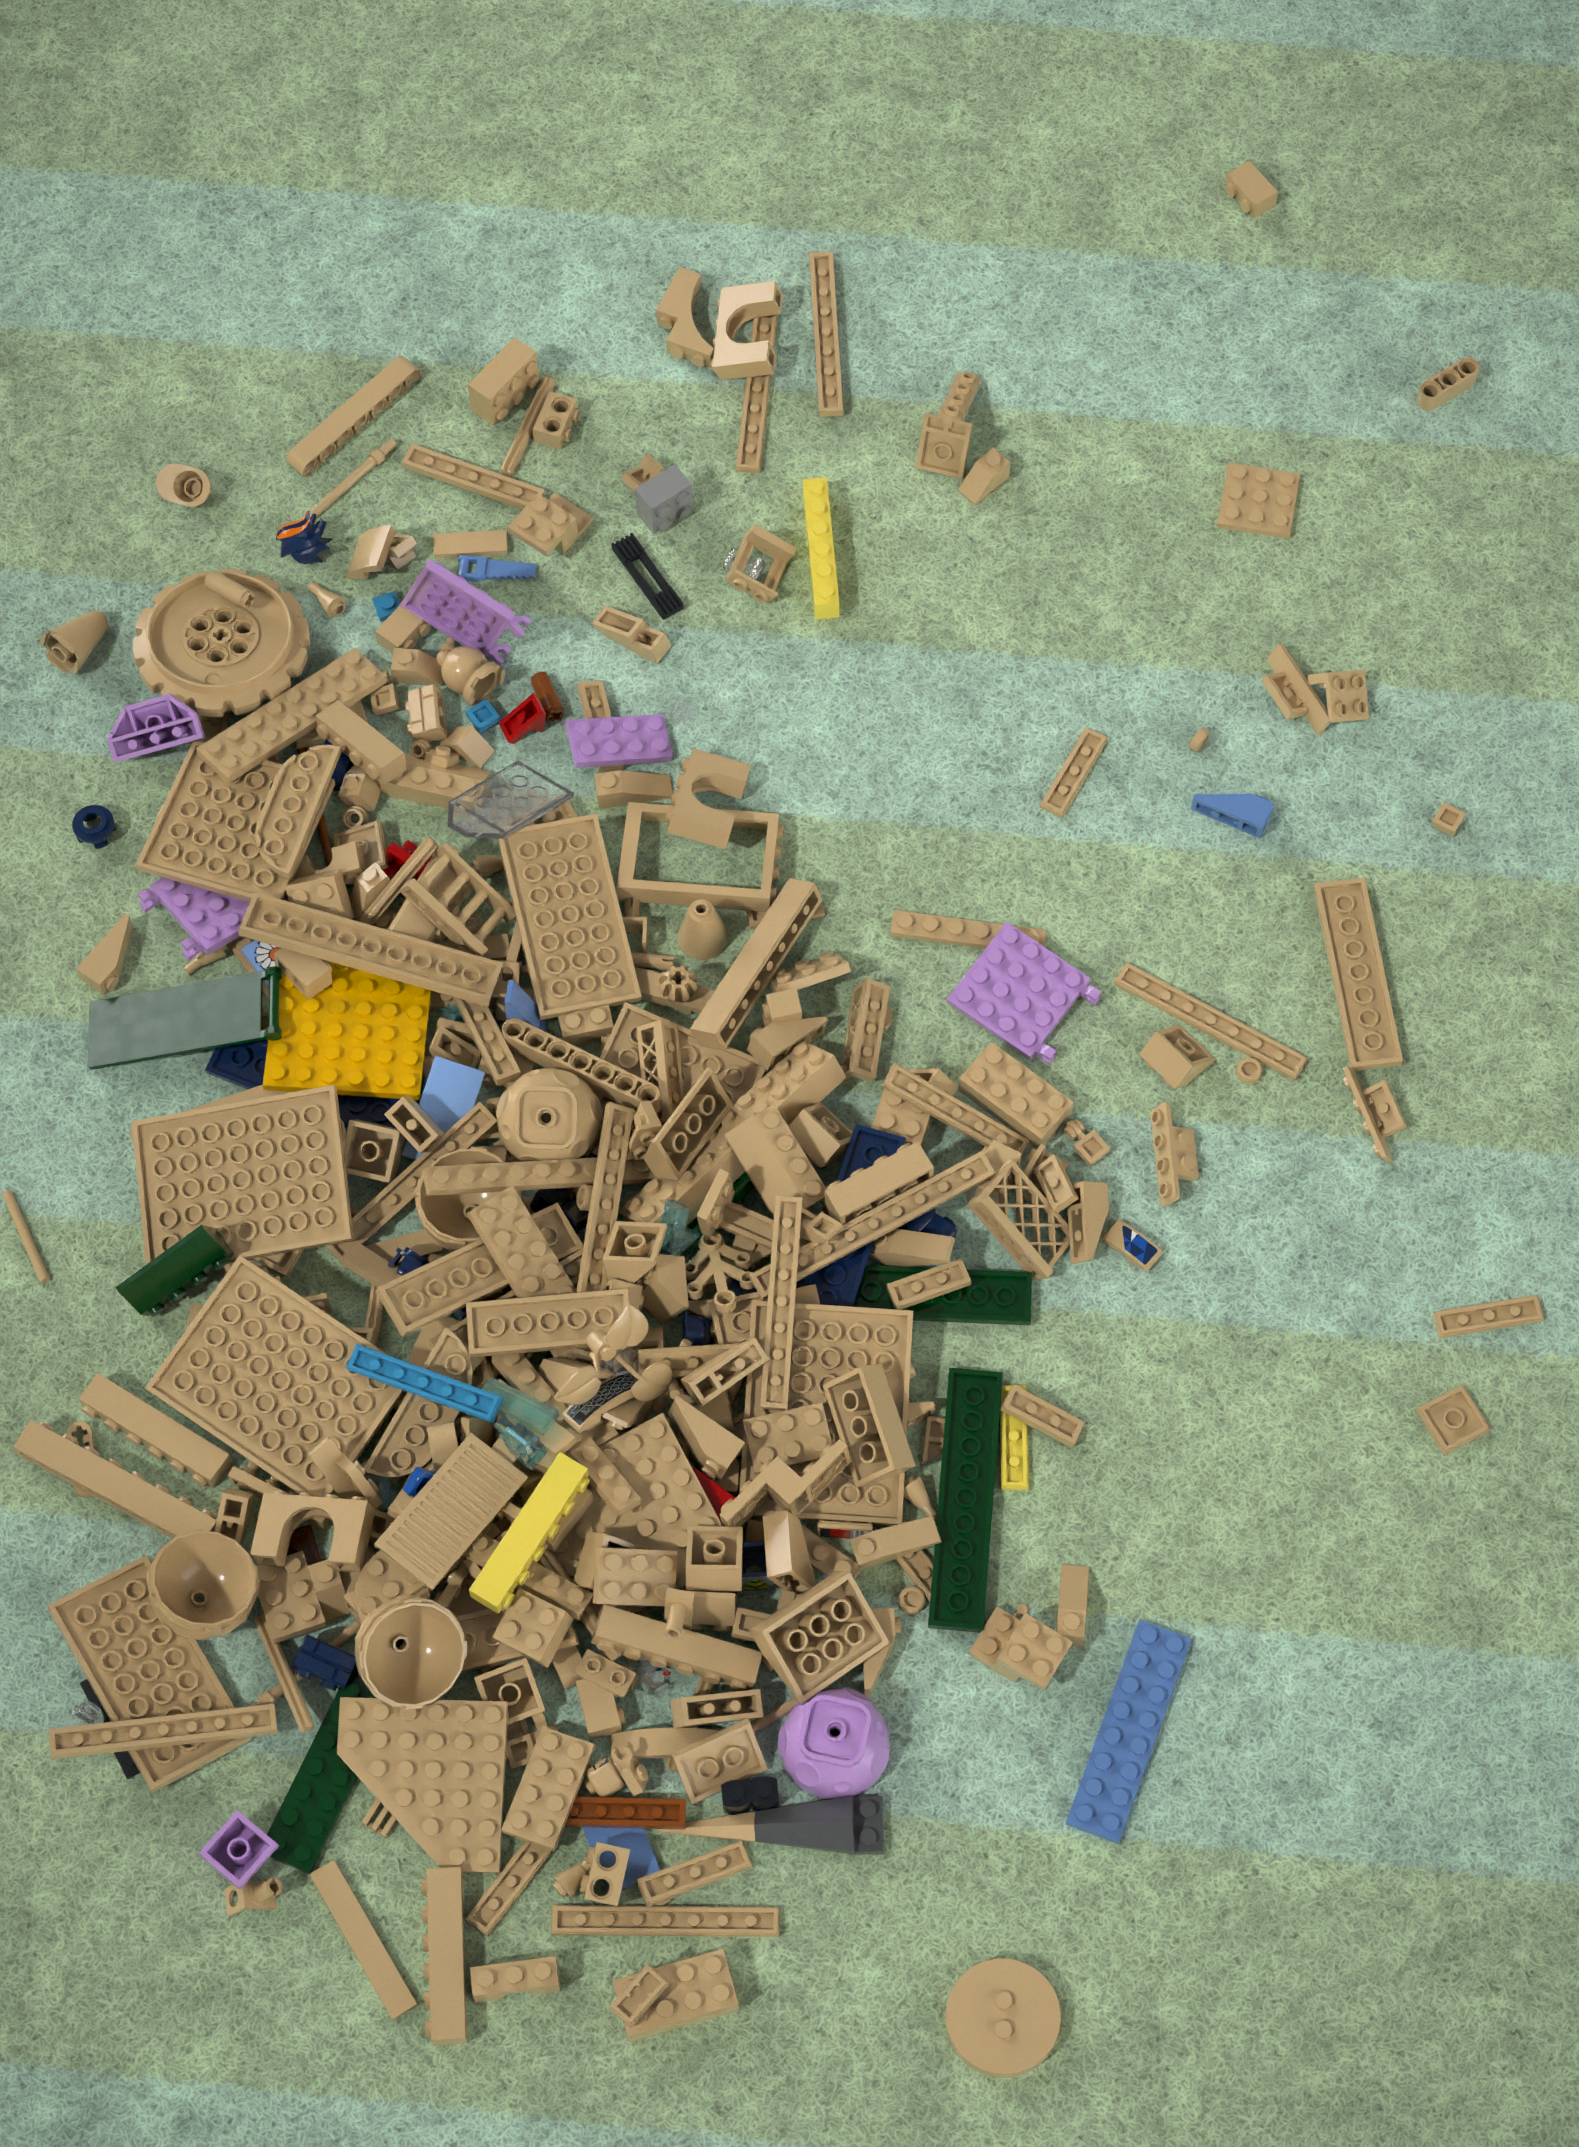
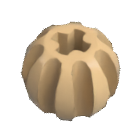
[659,965,698,1003]

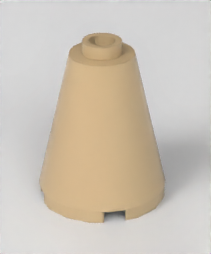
[40,610,108,675]
[677,899,728,960]

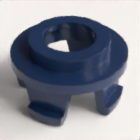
[72,805,116,849]
[388,1247,430,1276]

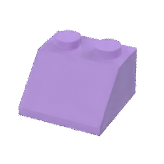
[199,1810,279,1889]

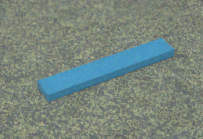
[346,1344,504,1424]

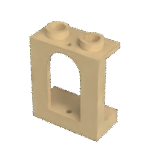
[725,524,797,603]

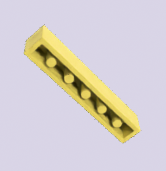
[803,477,839,619]
[469,1452,590,1614]

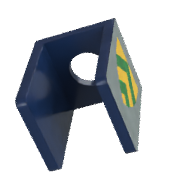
[738,1541,774,1592]

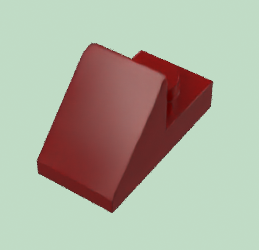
[499,693,546,744]

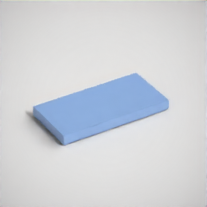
[402,1056,485,1160]

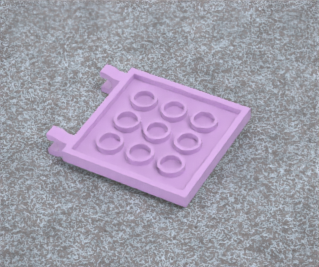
[400,559,532,666]
[138,878,289,961]
[946,922,1101,1065]

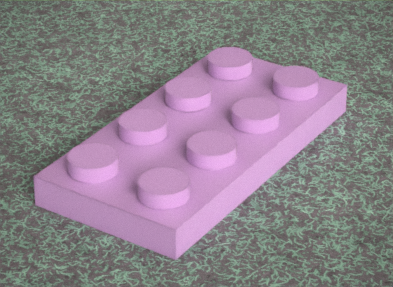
[565,714,673,768]

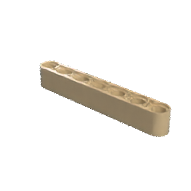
[286,356,421,477]
[502,1018,661,1114]

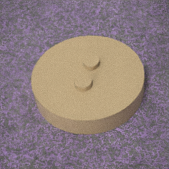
[945,1958,1061,2078]

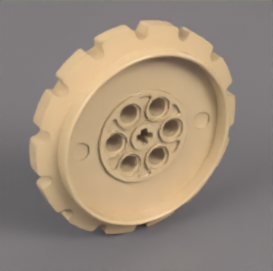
[133,569,310,717]

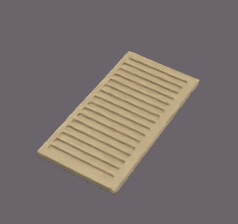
[374,1433,528,1591]

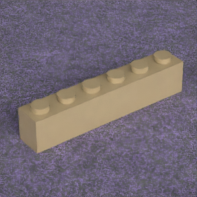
[78,1373,232,1488]
[591,1604,762,1691]
[422,1867,467,2045]

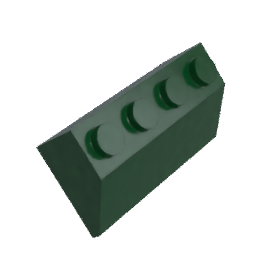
[115,1225,234,1317]

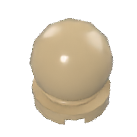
[441,646,505,706]

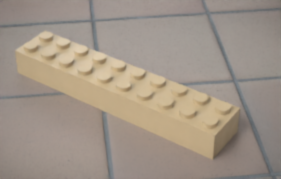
[618,1040,846,1250]

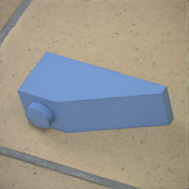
[1191,794,1274,838]
[505,980,547,1045]

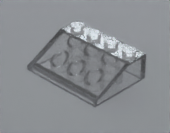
[448,760,574,839]

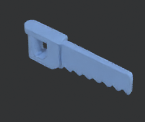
[458,555,536,582]

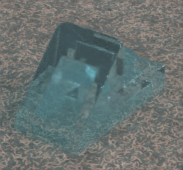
[659,1199,700,1256]

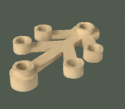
[685,1231,754,1314]

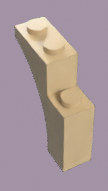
[656,267,714,368]

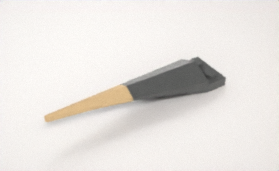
[657,1796,884,1855]

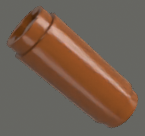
[531,672,564,722]

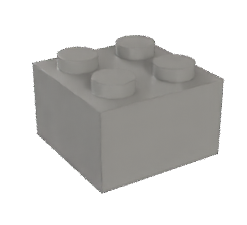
[635,464,693,534]

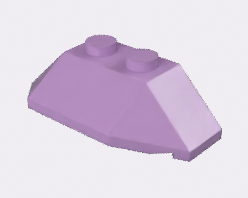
[107,693,205,763]

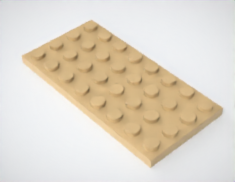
[497,814,642,1020]
[47,1555,252,1793]

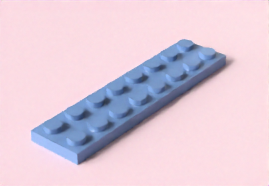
[1065,1619,1192,1844]

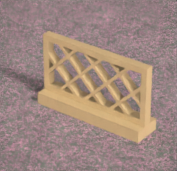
[967,1159,1070,1281]

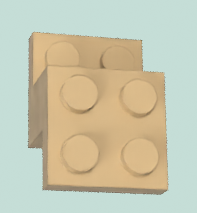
[508,492,593,557]
[968,1606,1073,1691]

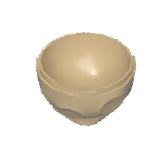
[496,1068,602,1162]
[415,1147,521,1250]
[147,1529,260,1640]
[355,1595,467,1710]

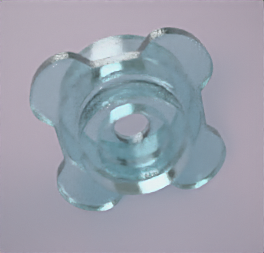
[438,1004,462,1022]

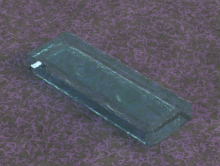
[482,1377,559,1435]

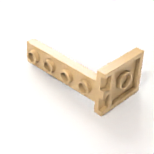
[915,372,982,479]
[697,1169,812,1250]

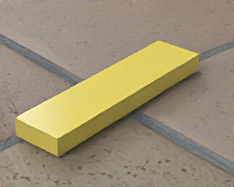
[1000,1385,1029,1490]

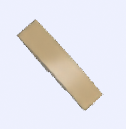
[635,967,715,1015]

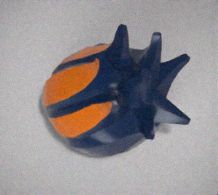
[276,511,333,564]

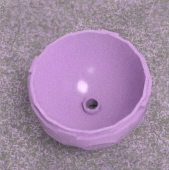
[778,1687,890,1799]

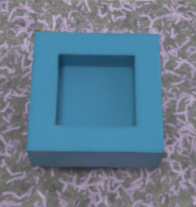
[372,591,400,622]
[465,699,501,734]

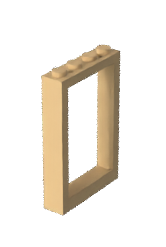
[617,802,784,912]

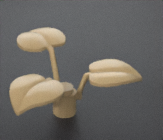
[553,1303,672,1405]

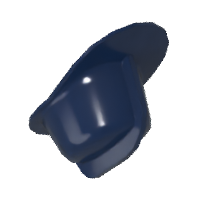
[681,1309,711,1346]

